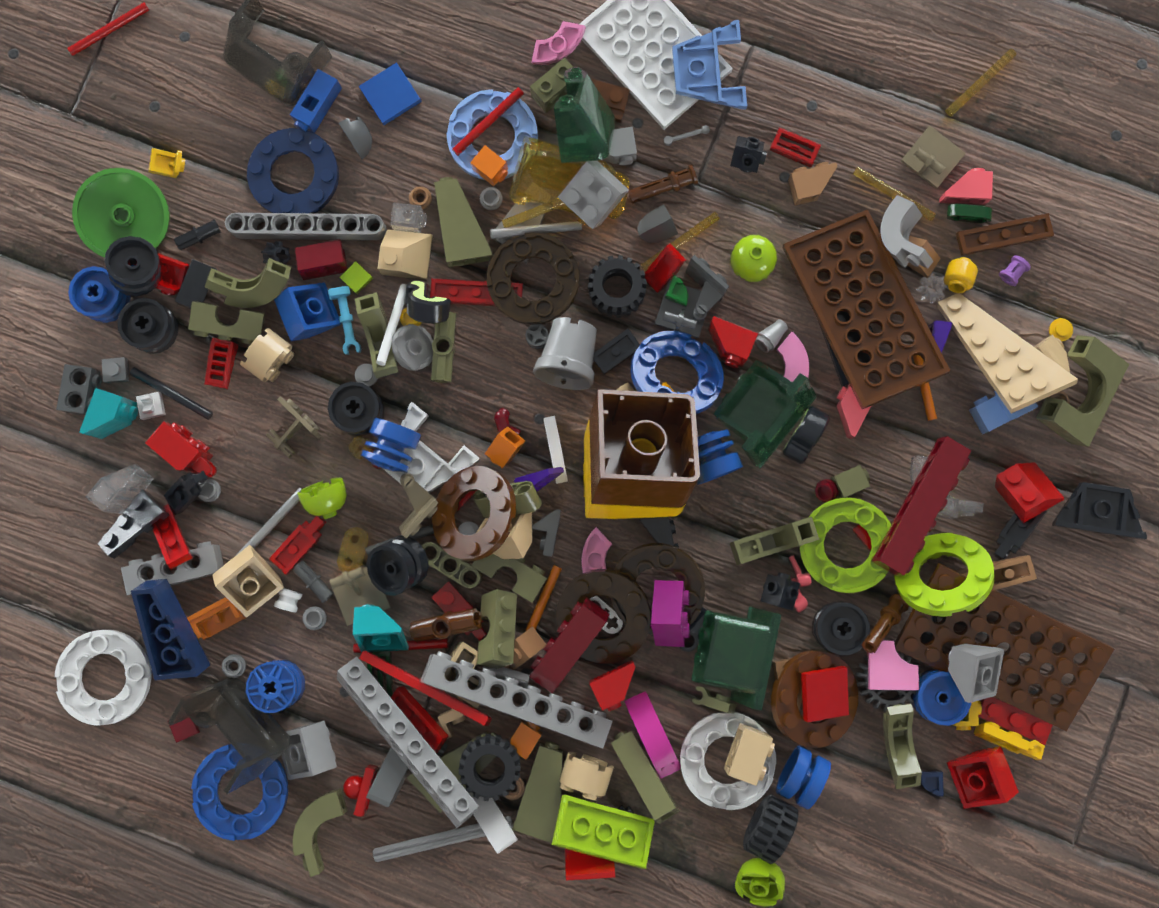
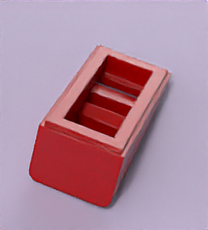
[204,338,239,389]

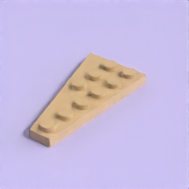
[937,293,1078,414]

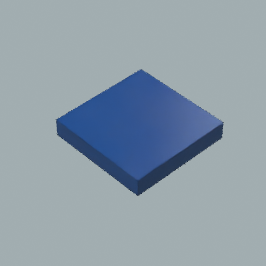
[359,62,422,125]

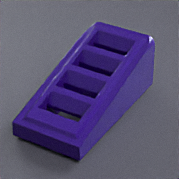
[928,320,952,353]
[514,467,564,491]

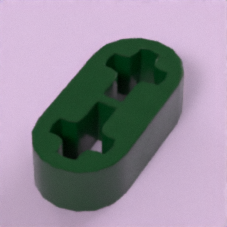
[947,204,992,223]

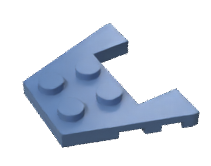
[672,20,747,110]

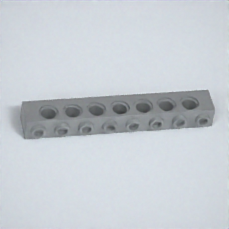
[420,651,612,749]
[337,656,479,828]

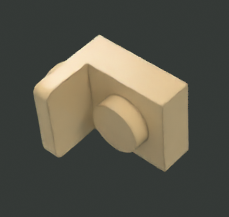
[437,709,466,739]

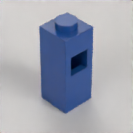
[290,69,342,133]

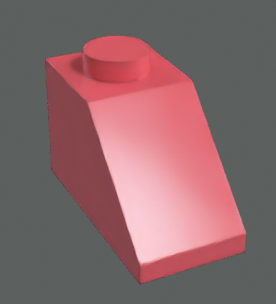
[939,168,993,205]
[837,384,871,439]

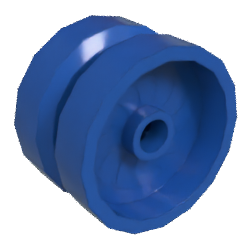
[68,266,131,323]
[910,670,971,726]
[775,745,831,810]

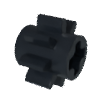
[261,241,291,265]

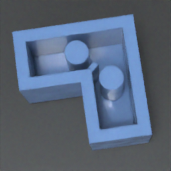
[969,391,1038,434]

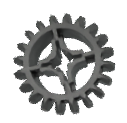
[856,651,921,712]

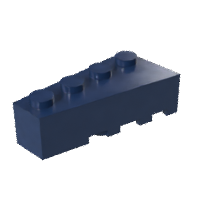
[131,579,210,680]

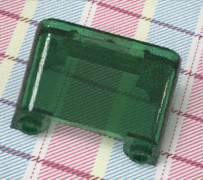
[554,67,615,163]

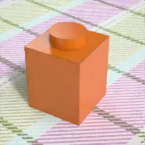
[470,145,508,186]
[485,427,525,468]
[510,720,543,760]

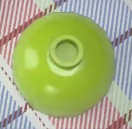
[730,235,777,282]
[297,477,347,519]
[735,858,785,907]

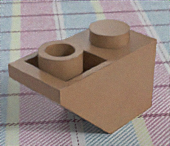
[788,162,837,206]
[505,626,546,670]

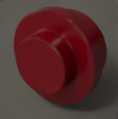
[815,479,839,502]

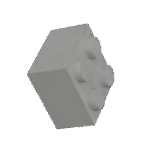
[558,159,629,229]

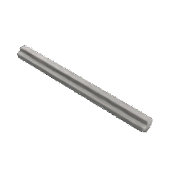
[373,816,513,862]

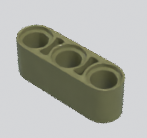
[473,481,542,518]
[422,542,482,588]

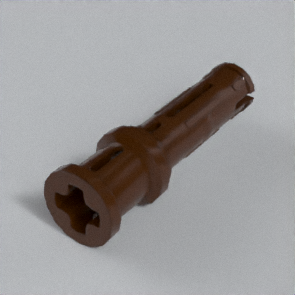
[628,164,698,204]
[862,594,910,653]

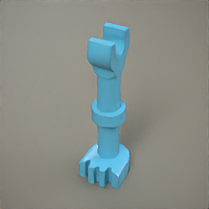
[328,286,362,355]

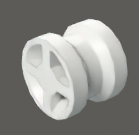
[274,588,302,613]

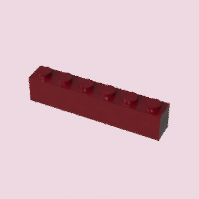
[872,436,971,576]

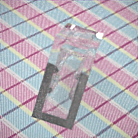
[85,464,154,514]

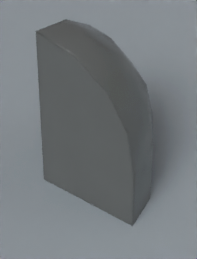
[339,117,372,159]
[638,205,678,243]

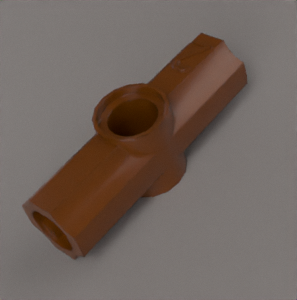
[409,608,482,642]

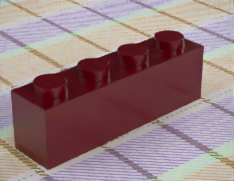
[529,597,610,693]

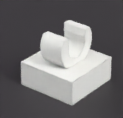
[136,392,166,420]

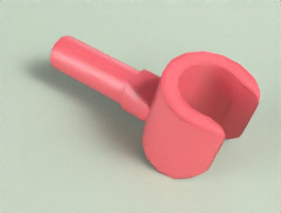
[789,555,812,587]
[791,578,808,613]

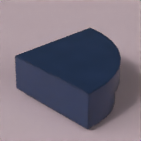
[921,771,944,797]

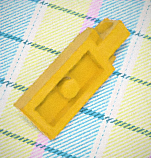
[974,722,1045,760]

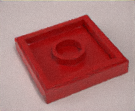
[801,666,849,722]

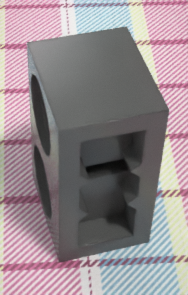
[56,364,102,415]

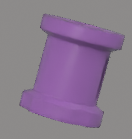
[999,255,1031,286]

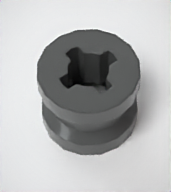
[525,324,549,350]

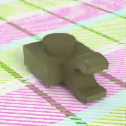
[692,686,737,714]

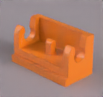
[187,597,246,640]

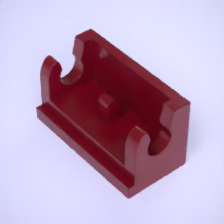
[295,239,348,280]

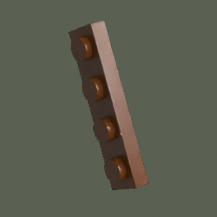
[956,213,1054,256]

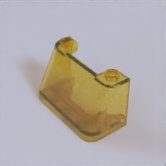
[509,136,616,225]

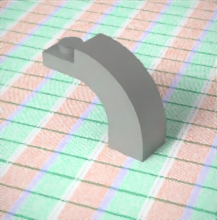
[881,195,934,269]

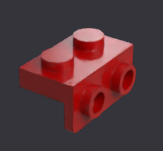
[156,253,190,296]

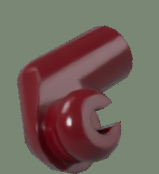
[494,408,521,435]

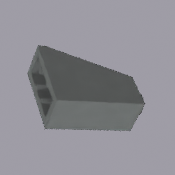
[366,747,409,807]

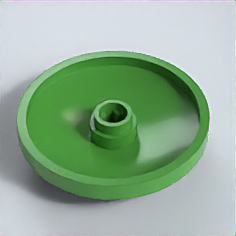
[72,168,170,258]

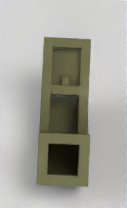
[205,258,291,308]
[355,292,399,378]
[730,517,819,565]
[883,704,922,789]
[292,788,348,877]

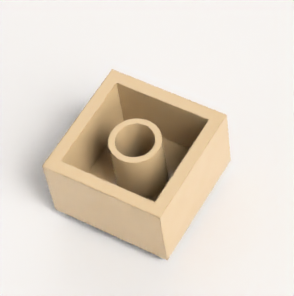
[212,545,284,618]
[724,723,775,786]

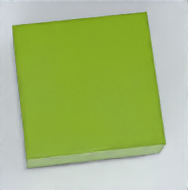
[340,261,373,294]

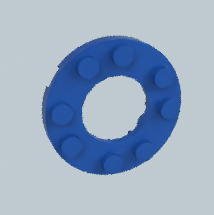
[631,331,724,414]
[191,742,288,841]

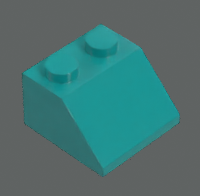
[79,388,139,439]
[353,604,409,652]

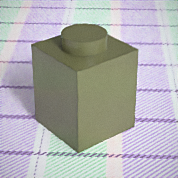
[831,465,870,498]

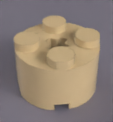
[240,328,295,382]
[559,752,614,800]

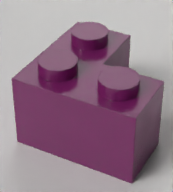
[651,580,690,647]

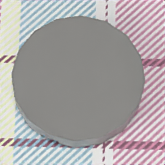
[391,324,433,371]

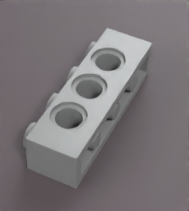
[121,541,224,595]

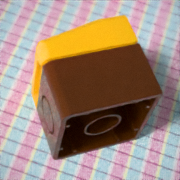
[583,389,700,519]

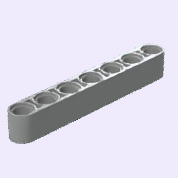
[225,213,387,240]

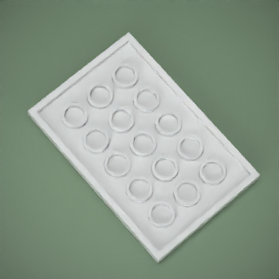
[580,0,733,130]

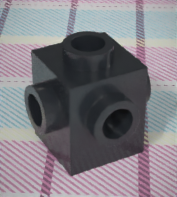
[730,136,767,173]
[760,572,800,611]

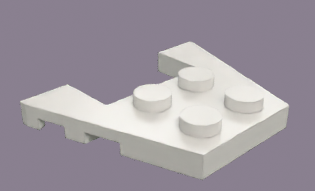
[384,402,481,493]

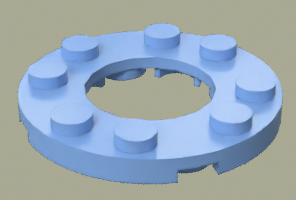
[447,90,538,180]

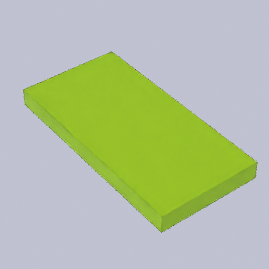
[552,795,655,869]

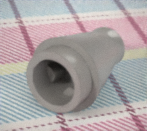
[755,319,788,353]

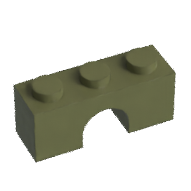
[188,301,265,344]
[472,554,548,603]
[477,589,517,669]

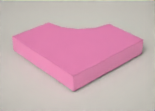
[868,640,919,690]

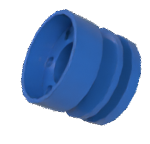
[360,418,421,473]
[697,429,743,485]
[246,660,305,713]

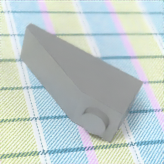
[565,127,637,165]

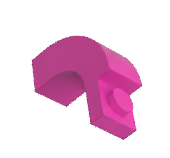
[624,691,681,779]

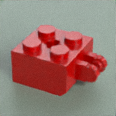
[145,421,217,478]

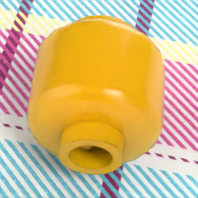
[944,257,978,293]

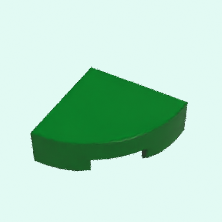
[665,275,688,307]

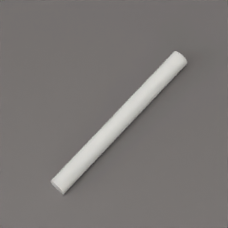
[376,284,407,366]

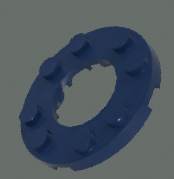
[247,128,339,213]

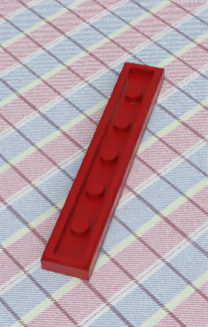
[359,651,492,726]

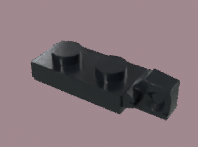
[164,471,208,515]
[995,510,1047,560]

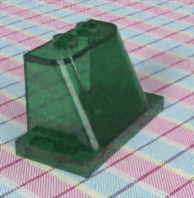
[713,360,817,469]
[691,606,782,710]

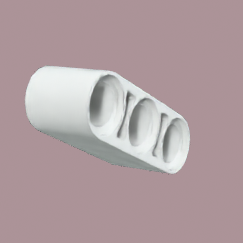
[469,792,518,854]

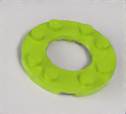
[800,498,891,593]
[894,533,994,617]

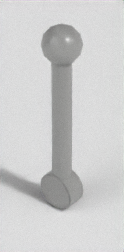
[664,125,710,146]

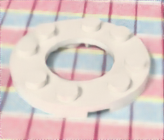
[55,630,152,725]
[680,712,776,810]

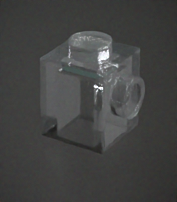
[390,203,427,233]

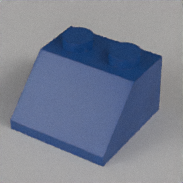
[274,282,342,341]

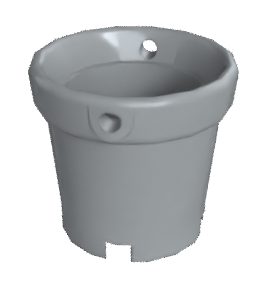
[533,317,597,390]

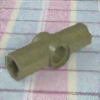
[431,312,456,383]

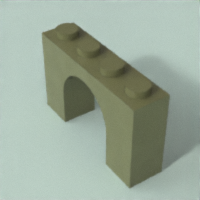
[1036,335,1129,447]

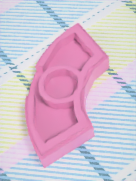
[531,21,586,65]
[776,332,809,397]
[582,527,612,573]

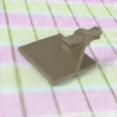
[901,125,966,189]
[266,396,322,458]
[399,473,438,538]
[330,567,391,626]

